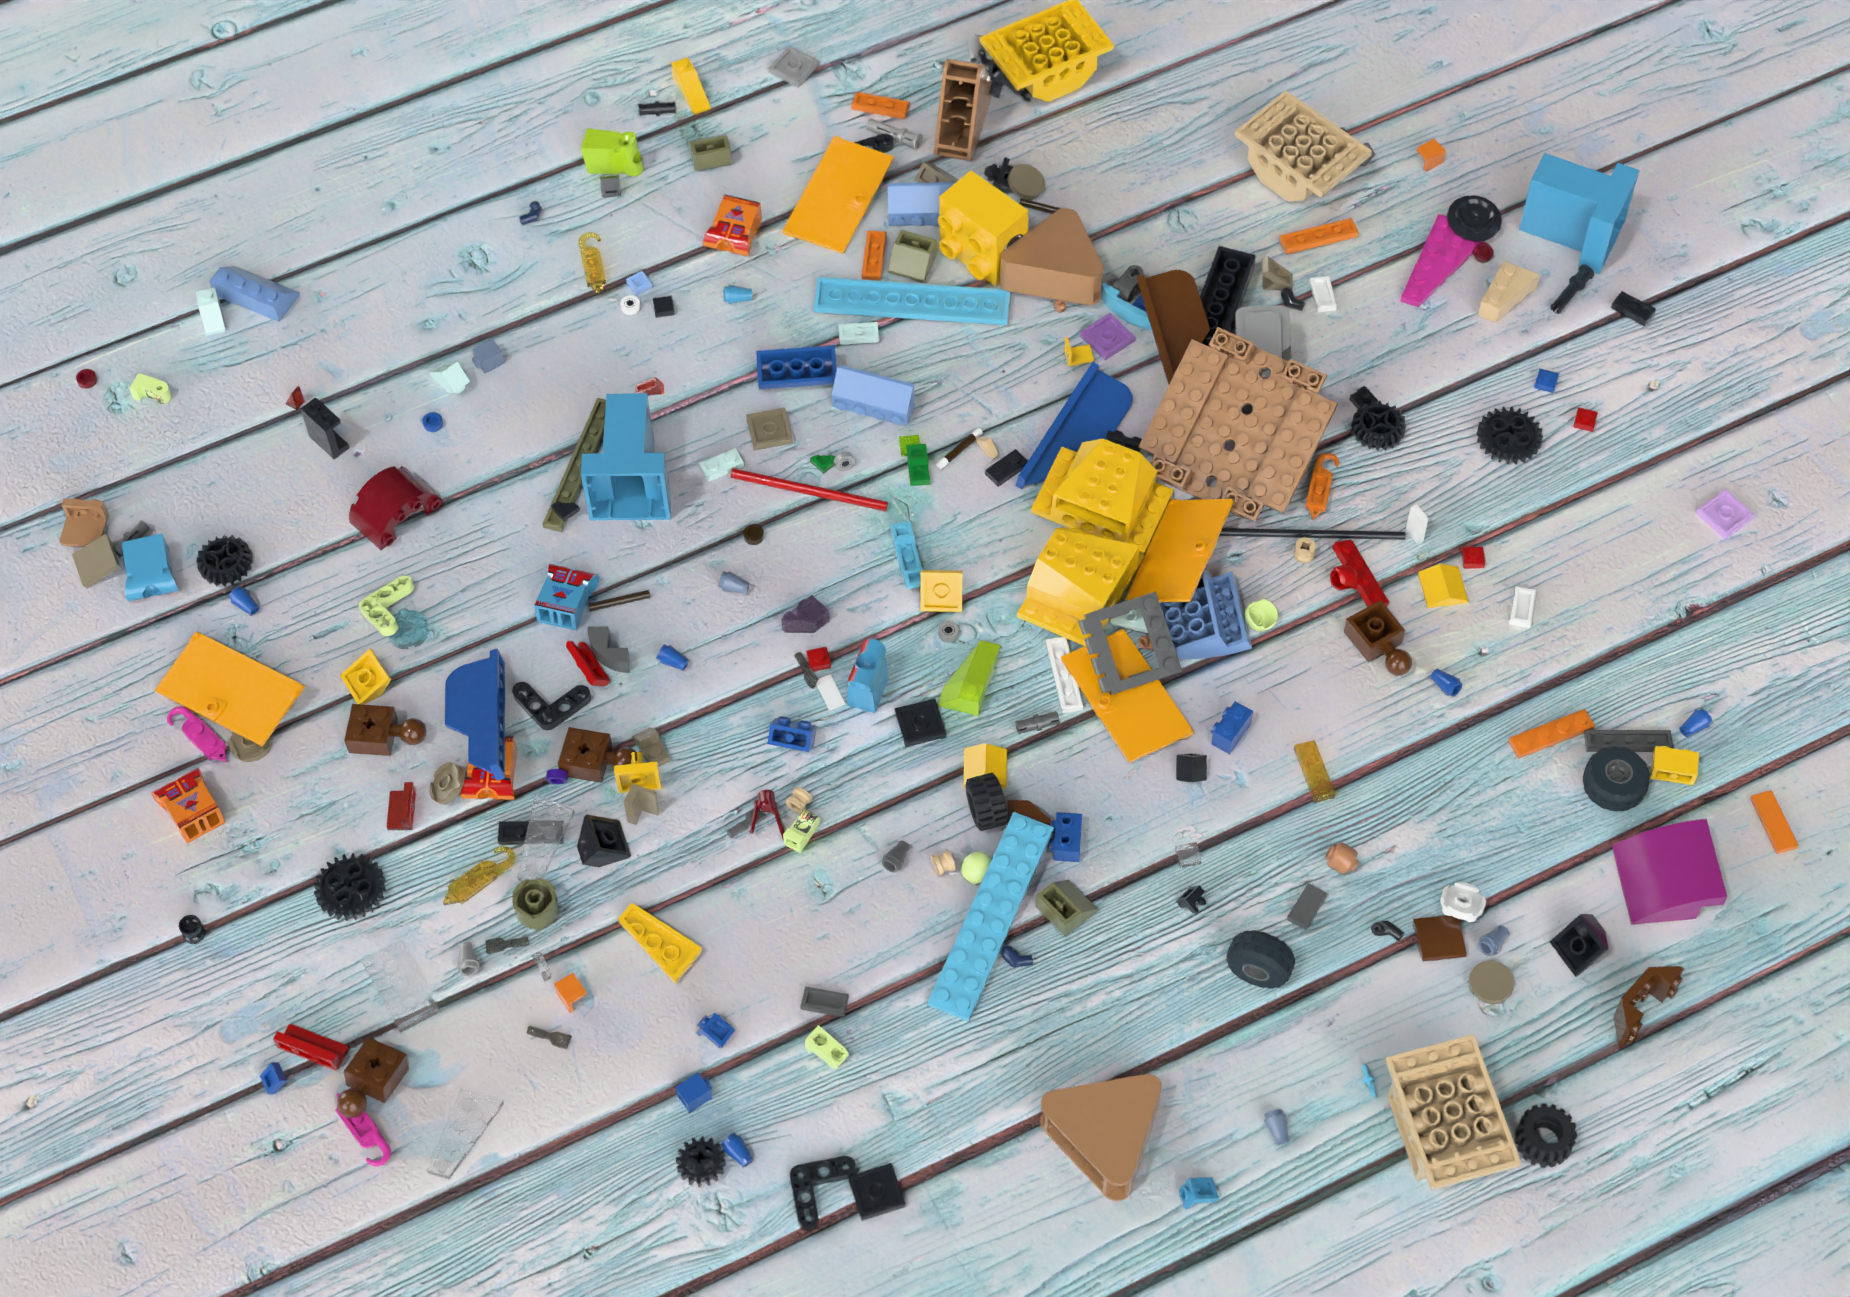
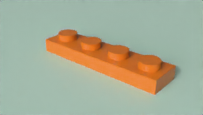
[1279,218,1358,254]
[1508,709,1595,759]

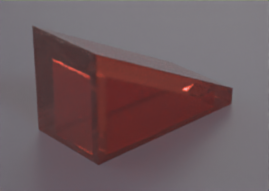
[635,377,665,395]
[286,386,304,410]

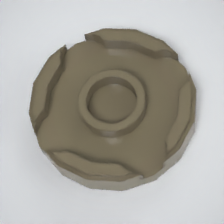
[1007,164,1045,200]
[228,732,272,762]
[430,762,465,804]
[1468,961,1514,1004]

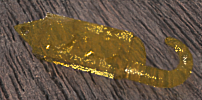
[578,232,606,294]
[443,846,515,905]

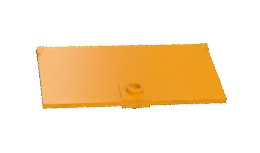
[782,136,894,254]
[1125,499,1234,602]
[1060,629,1194,763]
[155,631,305,747]

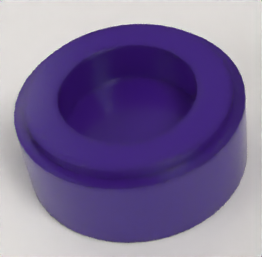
[546,769,568,785]

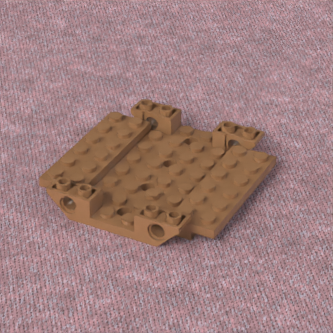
[1139,327,1338,522]

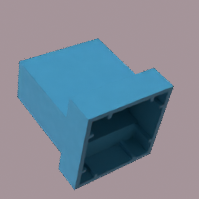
[1519,153,1640,274]
[581,393,671,521]

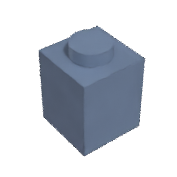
[472,339,505,374]

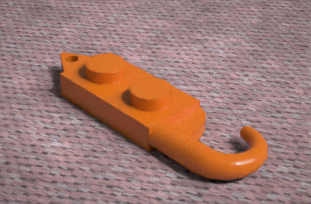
[1305,453,1339,520]

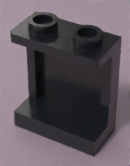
[300,398,349,459]

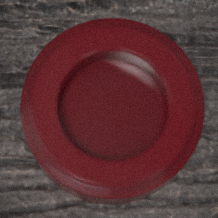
[1473,242,1494,263]
[76,369,97,389]

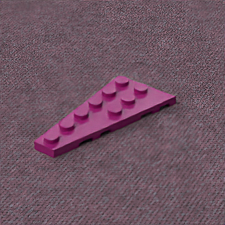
[1400,214,1484,307]

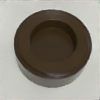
[743,524,764,545]

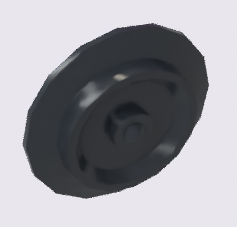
[1447,195,1502,242]

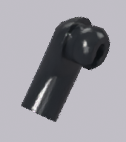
[1281,287,1305,311]
[1371,920,1405,941]

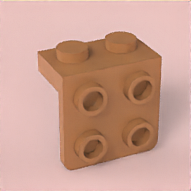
[60,498,109,547]

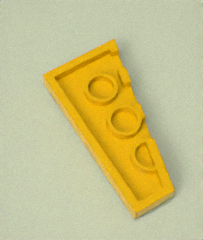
[618,903,702,984]

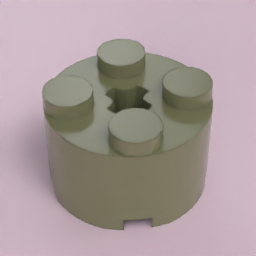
[512,878,559,930]

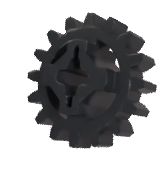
[676,1136,726,1187]

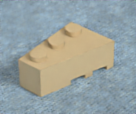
[1478,261,1540,323]

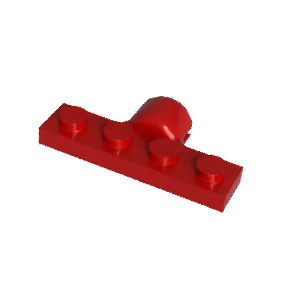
[1330,539,1389,607]

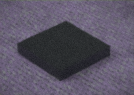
[894,699,946,747]
[847,1163,906,1221]

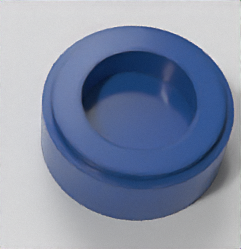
[422,412,443,432]

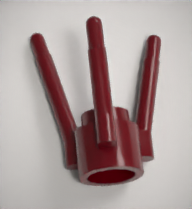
[750,789,785,841]

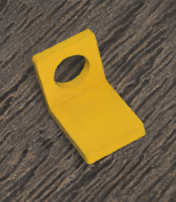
[1064,337,1094,366]

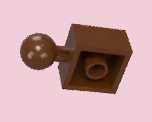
[1344,600,1412,676]
[344,704,427,756]
[558,727,637,783]
[337,1037,409,1118]

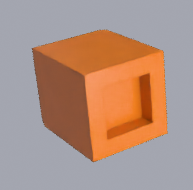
[1417,139,1446,172]
[554,973,586,1013]

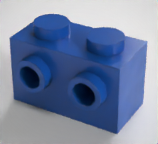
[1211,701,1253,755]
[767,716,817,752]
[1049,812,1082,862]

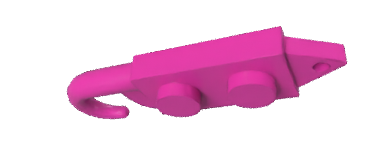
[167,706,227,762]
[335,1093,391,1167]

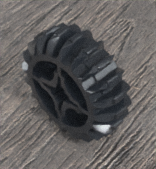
[1351,401,1406,451]
[196,534,253,587]

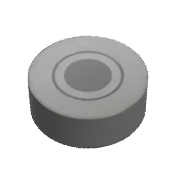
[834,452,855,471]
[938,621,959,643]

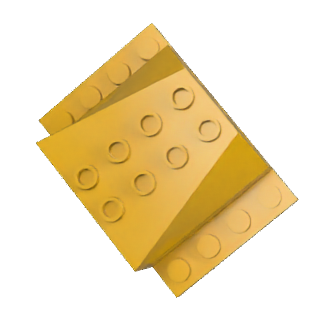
[980,0,1114,102]
[1031,438,1174,555]
[1017,527,1145,646]

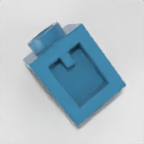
[1179,1177,1219,1209]

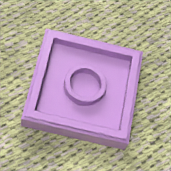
[1696,489,1755,540]

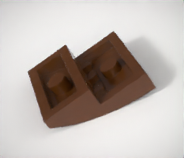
[1413,915,1467,962]

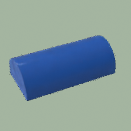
[756,345,837,390]

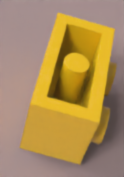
[1650,746,1699,785]

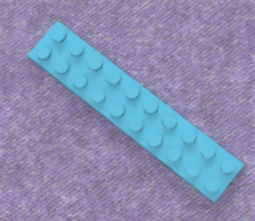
[813,277,1010,325]
[928,812,1054,1022]

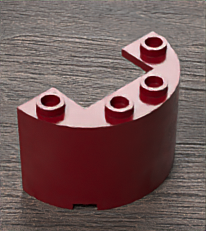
[349,466,443,551]

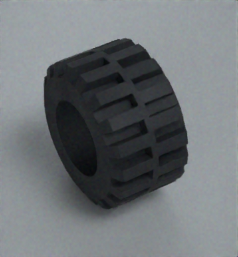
[965,772,1008,831]
[1515,1103,1577,1168]

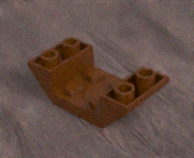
[1613,966,1684,1048]

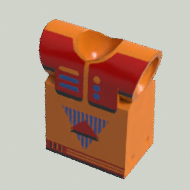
[703,194,762,257]
[461,736,517,800]
[151,767,226,844]

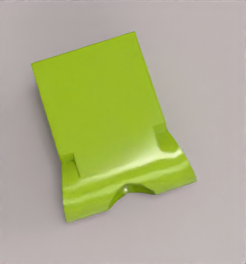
[581,128,644,177]

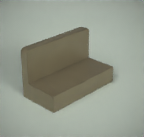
[915,163,959,183]
[624,784,660,825]

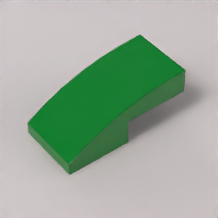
[906,443,930,486]

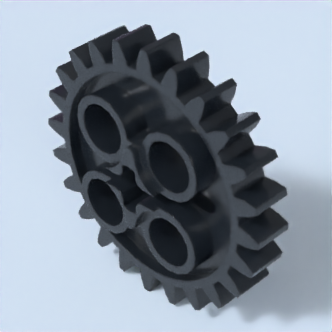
[1476,407,1543,465]
[314,853,386,921]

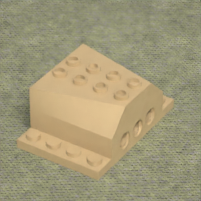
[1235,90,1372,202]
[1385,1034,1521,1190]

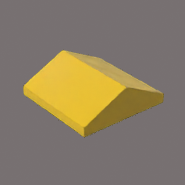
[1418,564,1468,608]
[340,649,391,705]
[964,743,1007,788]

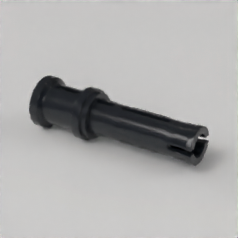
[1550,265,1594,314]

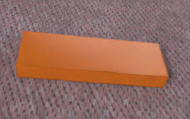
[851,92,910,120]
[862,230,887,281]
[1750,790,1798,854]

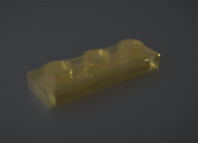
[1294,740,1336,803]

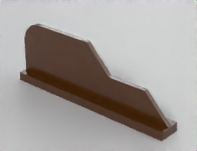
[1137,270,1210,386]

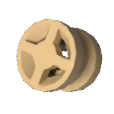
[1294,537,1316,563]
[785,787,812,814]
[931,850,955,876]

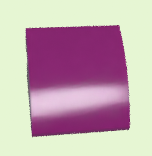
[1612,819,1727,925]

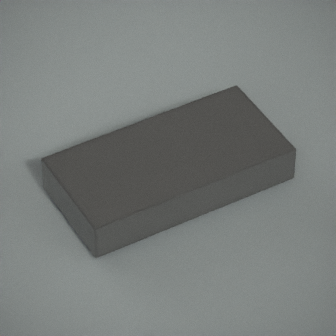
[1287,883,1328,930]
[800,986,849,1017]

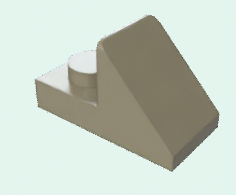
[1261,256,1293,290]
[632,727,670,767]

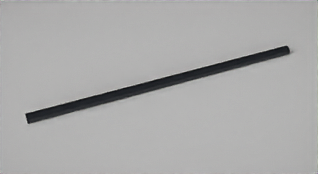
[1219,528,1406,540]

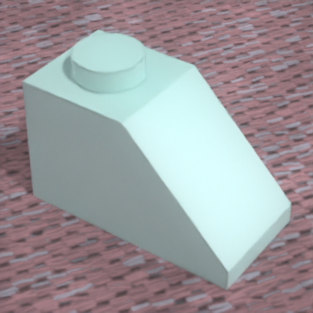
[196,287,226,335]
[430,362,470,394]

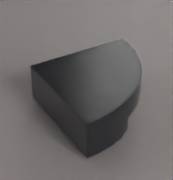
[551,502,580,521]

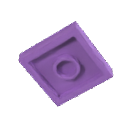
[1080,313,1135,361]

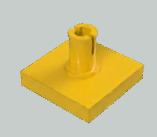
[920,570,963,612]
[614,752,661,793]

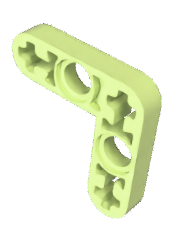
[359,575,414,636]

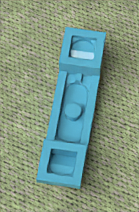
[1101,283,1152,330]
[890,521,923,589]

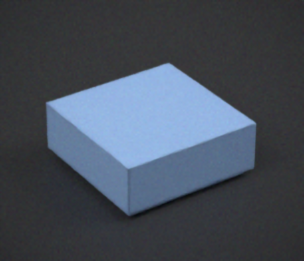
[626,271,652,296]

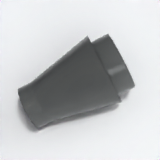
[882,840,910,872]

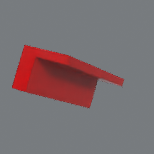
[273,1024,349,1071]

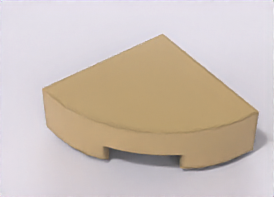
[976,436,998,459]

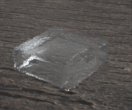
[1175,842,1202,868]
[533,951,552,982]

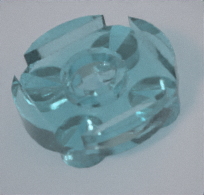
[387,608,429,649]

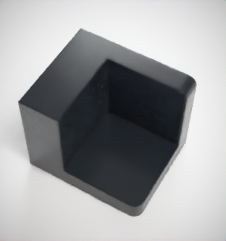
[1176,753,1207,782]

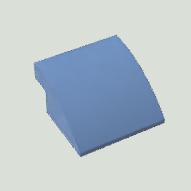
[1159,568,1252,659]

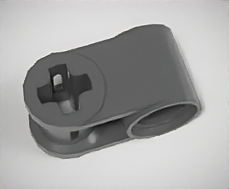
[1112,265,1143,303]

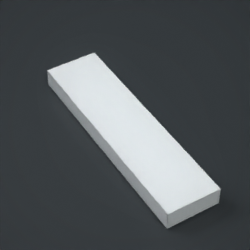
[1046,637,1083,713]

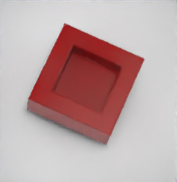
[1573,407,1598,432]
[1461,547,1485,569]
[806,647,831,672]

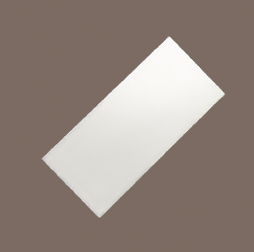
[814,674,845,711]

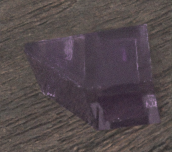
[781,595,829,633]

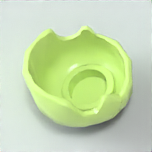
[1244,599,1279,632]
[961,852,992,885]

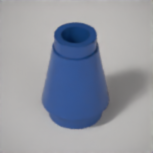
[229,586,259,616]
[656,644,689,671]
[1430,669,1462,697]
[1679,708,1712,738]
[721,1133,753,1168]

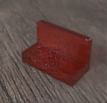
[386,782,416,830]

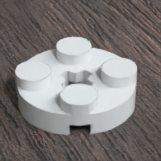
[1440,882,1486,922]

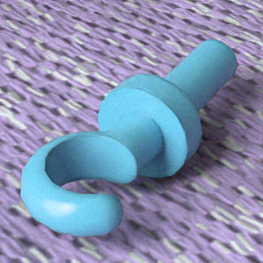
[1362,1064,1376,1097]

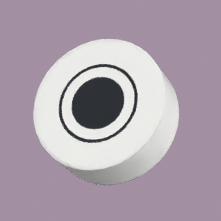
[620,295,640,315]

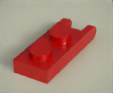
[566,641,611,686]

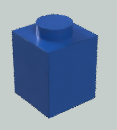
[675,1073,713,1113]

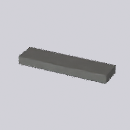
[1584,730,1673,752]

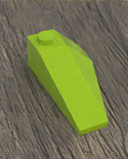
[938,640,1001,716]

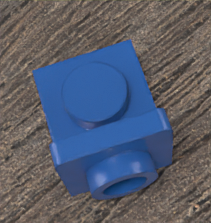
[696,1013,735,1048]

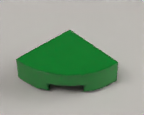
[810,454,835,474]

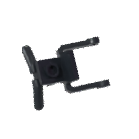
[978,49,1033,102]

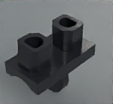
[984,157,1014,194]
[1106,430,1142,452]

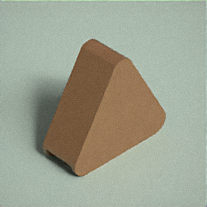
[934,58,992,161]
[1000,208,1104,305]
[1040,1074,1162,1202]

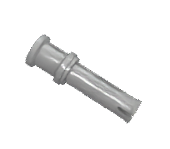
[866,118,922,150]

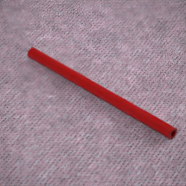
[731,468,888,512]

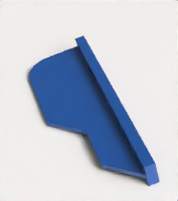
[1015,362,1133,489]
[445,648,505,781]

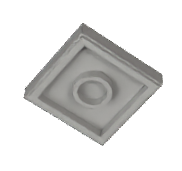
[768,45,820,88]

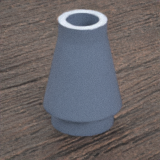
[718,571,750,595]
[1478,925,1509,956]
[1264,1109,1289,1145]

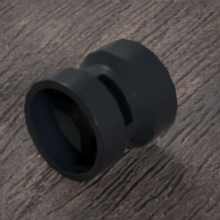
[179,915,205,944]

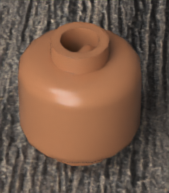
[1325,842,1359,875]

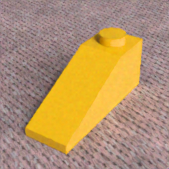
[671,57,711,115]

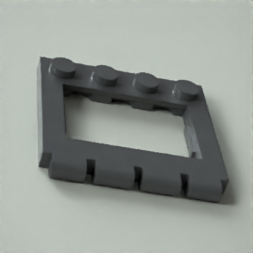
[1078,592,1182,695]

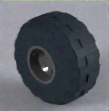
[1583,747,1650,811]
[1226,930,1295,989]

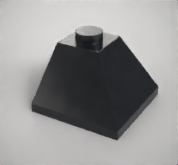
[577,814,631,867]
[1550,914,1609,977]

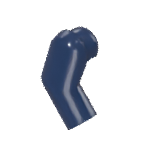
[519,201,542,226]
[1001,945,1033,967]

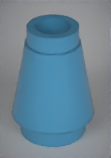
[723,285,752,304]

